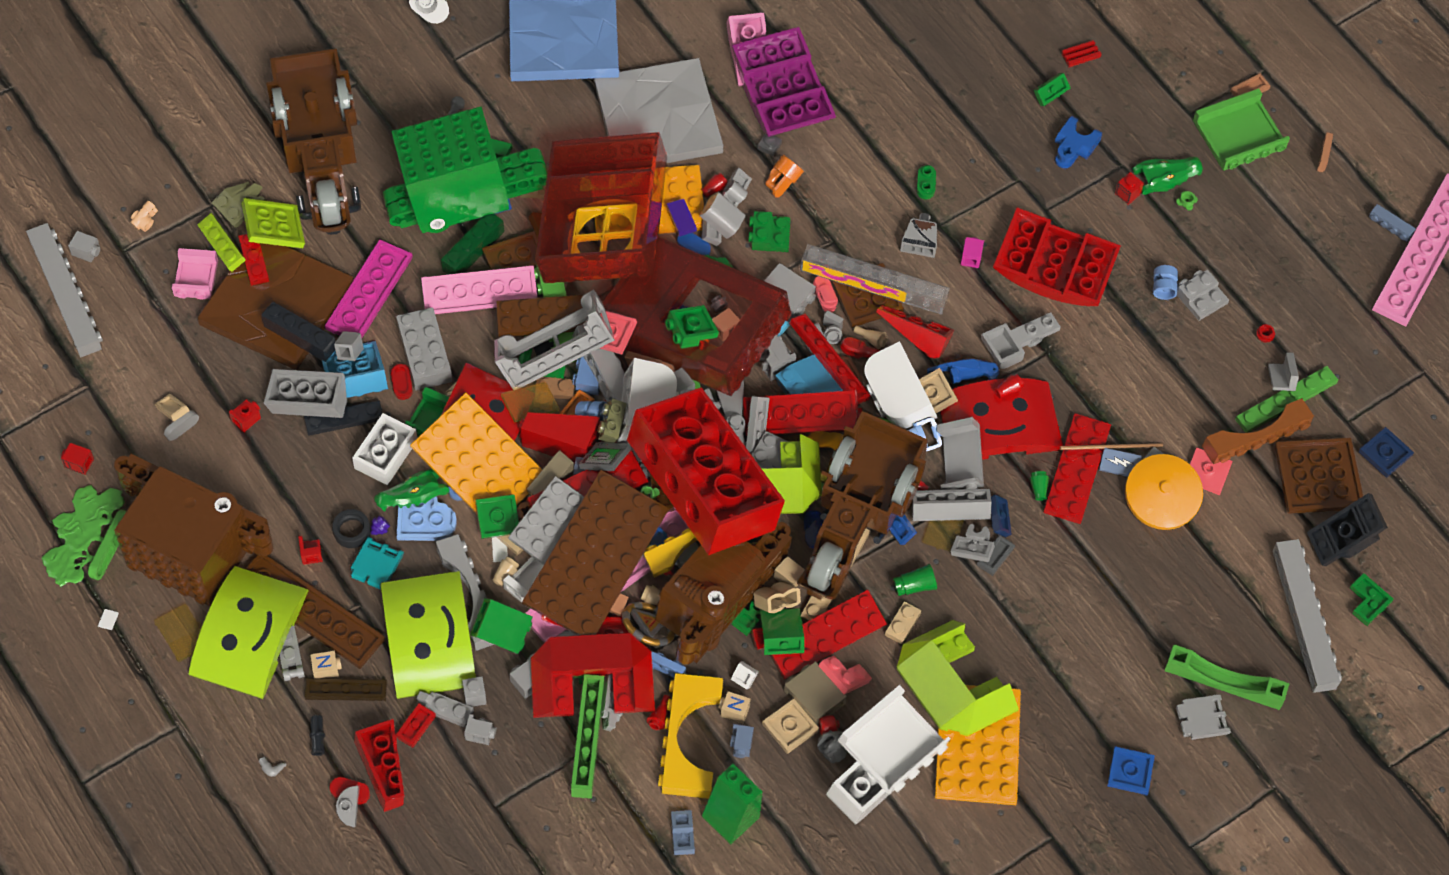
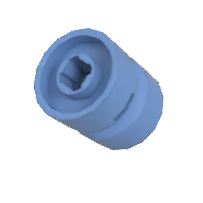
[1153,265,1178,300]
[575,401,607,422]

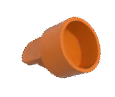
[765,155,804,198]

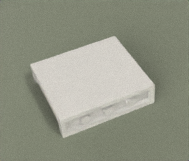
[838,685,951,795]

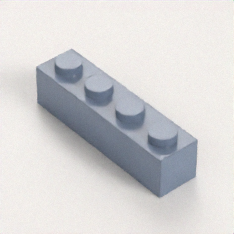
[1369,204,1416,242]

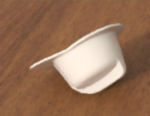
[409,0,449,23]

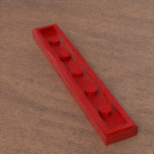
[789,314,871,404]

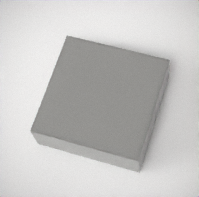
[823,311,843,330]

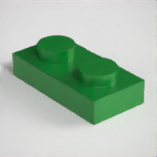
[1033,72,1070,106]

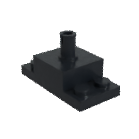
[1307,493,1388,566]

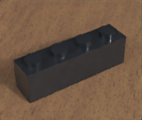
[261,301,335,362]

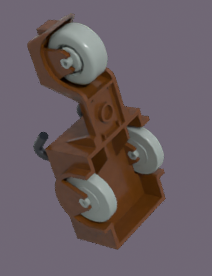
[797,411,928,600]

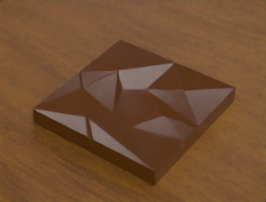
[197,243,354,370]

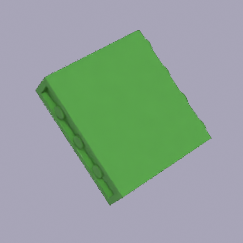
[1193,89,1290,171]

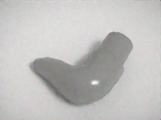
[258,757,286,776]

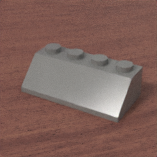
[264,369,347,418]

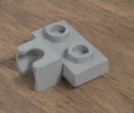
[951,524,995,562]

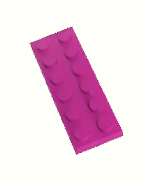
[325,240,413,338]

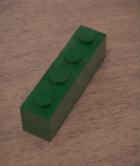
[441,214,505,275]

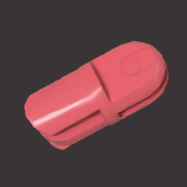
[813,276,838,312]

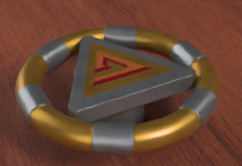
[622,602,676,647]

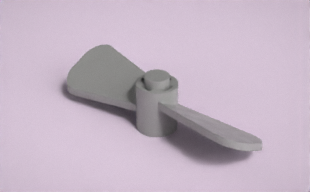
[717,378,746,447]

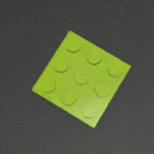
[242,198,305,248]

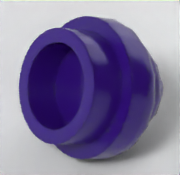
[371,515,391,535]

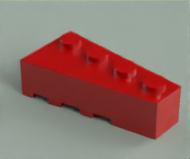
[354,719,404,812]

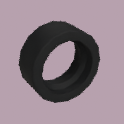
[332,509,370,548]

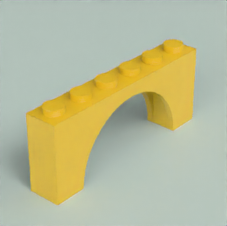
[658,673,723,799]

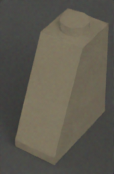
[527,451,574,498]

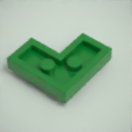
[1350,573,1394,626]

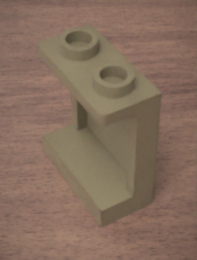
[784,662,847,725]

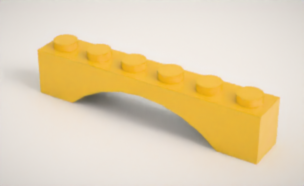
[644,528,698,578]

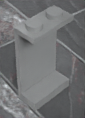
[937,417,984,490]

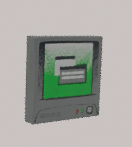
[579,442,631,471]

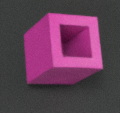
[961,237,984,268]

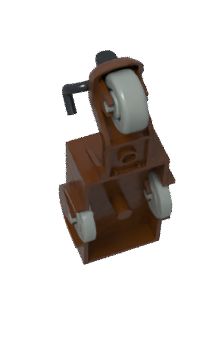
[266,48,362,235]

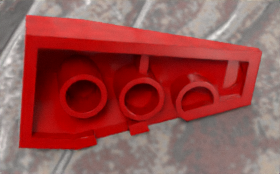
[877,305,954,358]

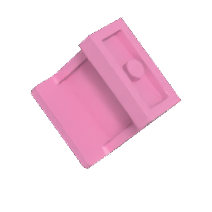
[172,248,218,300]

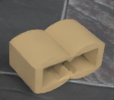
[754,582,801,613]

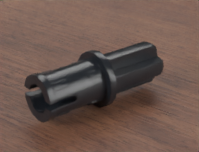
[309,715,326,756]

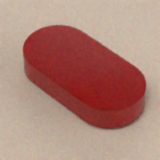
[391,364,413,400]
[330,777,370,805]

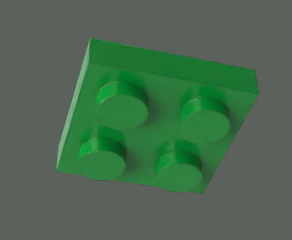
[475,494,519,539]

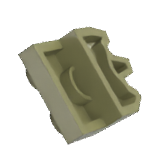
[211,182,267,228]

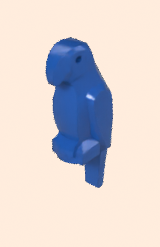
[927,358,999,384]

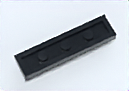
[304,400,383,436]

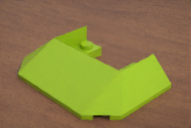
[762,434,822,514]
[897,620,1019,736]

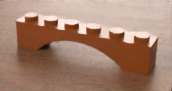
[1202,398,1314,465]

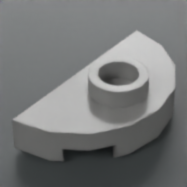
[336,786,359,827]

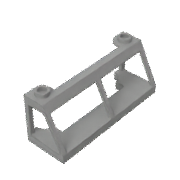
[494,290,614,391]

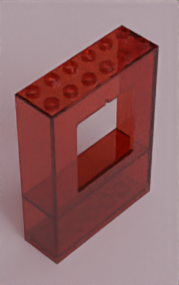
[600,235,791,396]

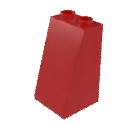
[519,412,600,464]

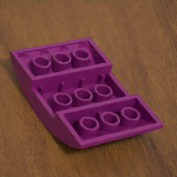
[732,27,836,137]

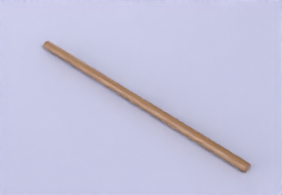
[1060,443,1163,450]

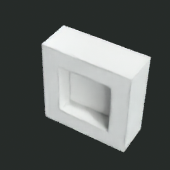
[731,661,759,690]

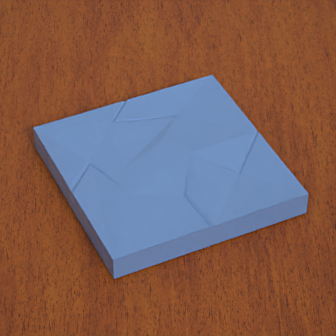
[509,0,619,81]

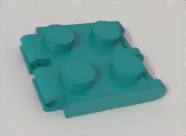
[351,537,404,589]

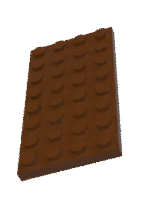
[522,470,669,636]

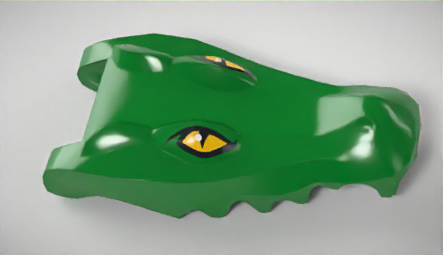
[1132,156,1203,195]
[374,469,449,511]

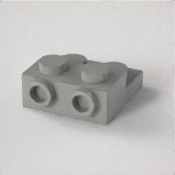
[1177,269,1229,321]

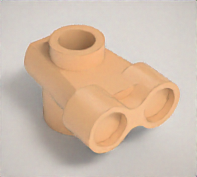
[131,200,158,232]

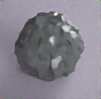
[817,730,848,763]

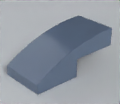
[671,810,695,855]

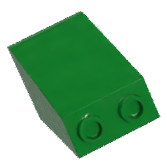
[702,764,763,845]

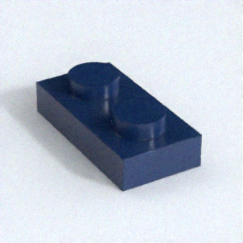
[991,495,1012,537]

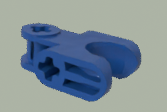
[1055,116,1103,169]

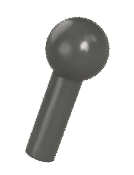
[448,96,465,115]

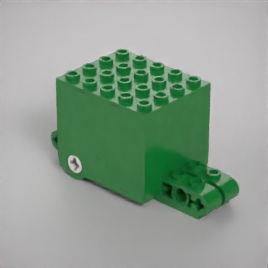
[383,106,550,233]

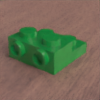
[749,211,790,252]
[665,305,719,349]

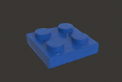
[1107,747,1155,795]

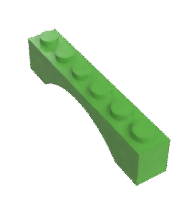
[1165,645,1289,710]

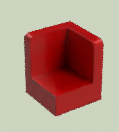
[298,536,323,565]

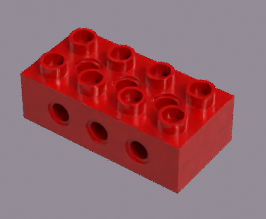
[627,387,785,555]

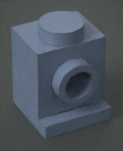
[730,724,754,758]

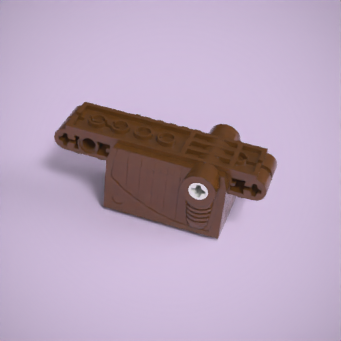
[656,522,792,665]

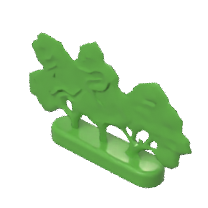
[42,485,127,587]

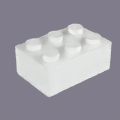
[352,413,417,485]

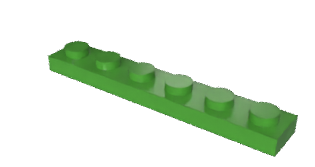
[1235,366,1338,433]

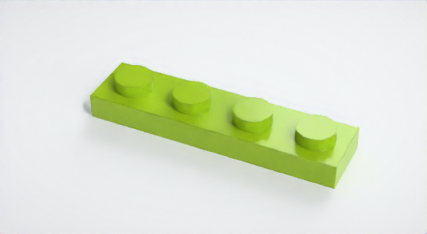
[197,213,246,272]

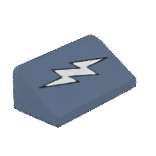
[1099,448,1142,477]

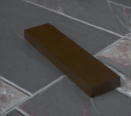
[305,678,387,701]

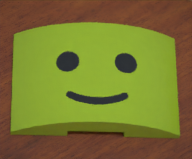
[189,566,308,699]
[381,571,476,699]

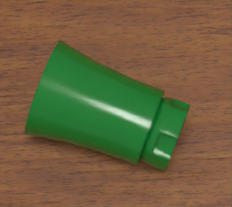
[893,563,937,596]

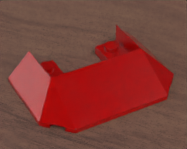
[531,633,655,718]

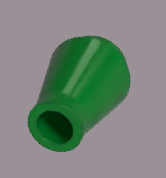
[1030,471,1049,501]

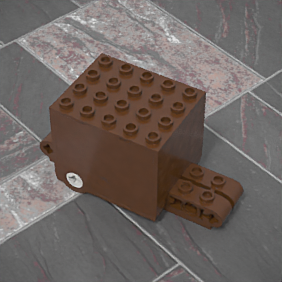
[114,454,274,606]

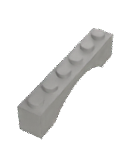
[436,534,494,651]

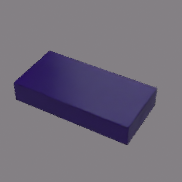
[667,199,697,237]

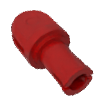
[840,337,881,359]

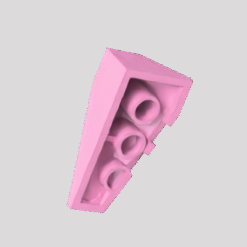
[726,13,766,86]

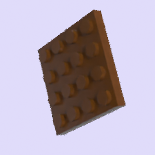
[1274,438,1363,514]

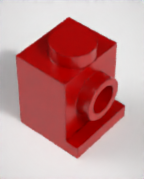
[229,399,261,432]

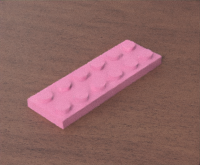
[421,266,537,315]

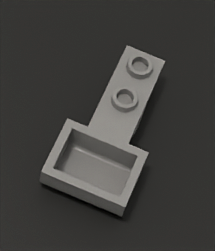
[700,168,752,239]
[981,312,1060,369]

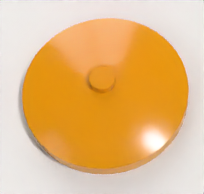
[1125,454,1203,530]

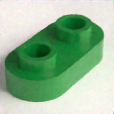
[917,165,936,200]

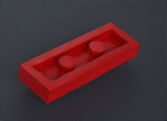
[239,234,269,286]

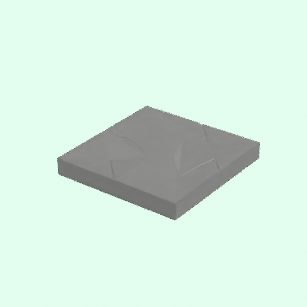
[594,58,723,171]

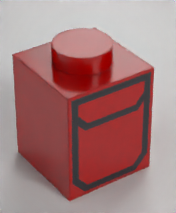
[1115,172,1144,205]
[61,443,94,475]

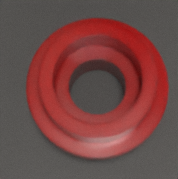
[1256,324,1275,343]

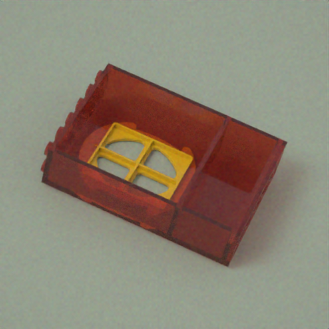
[535,132,667,283]

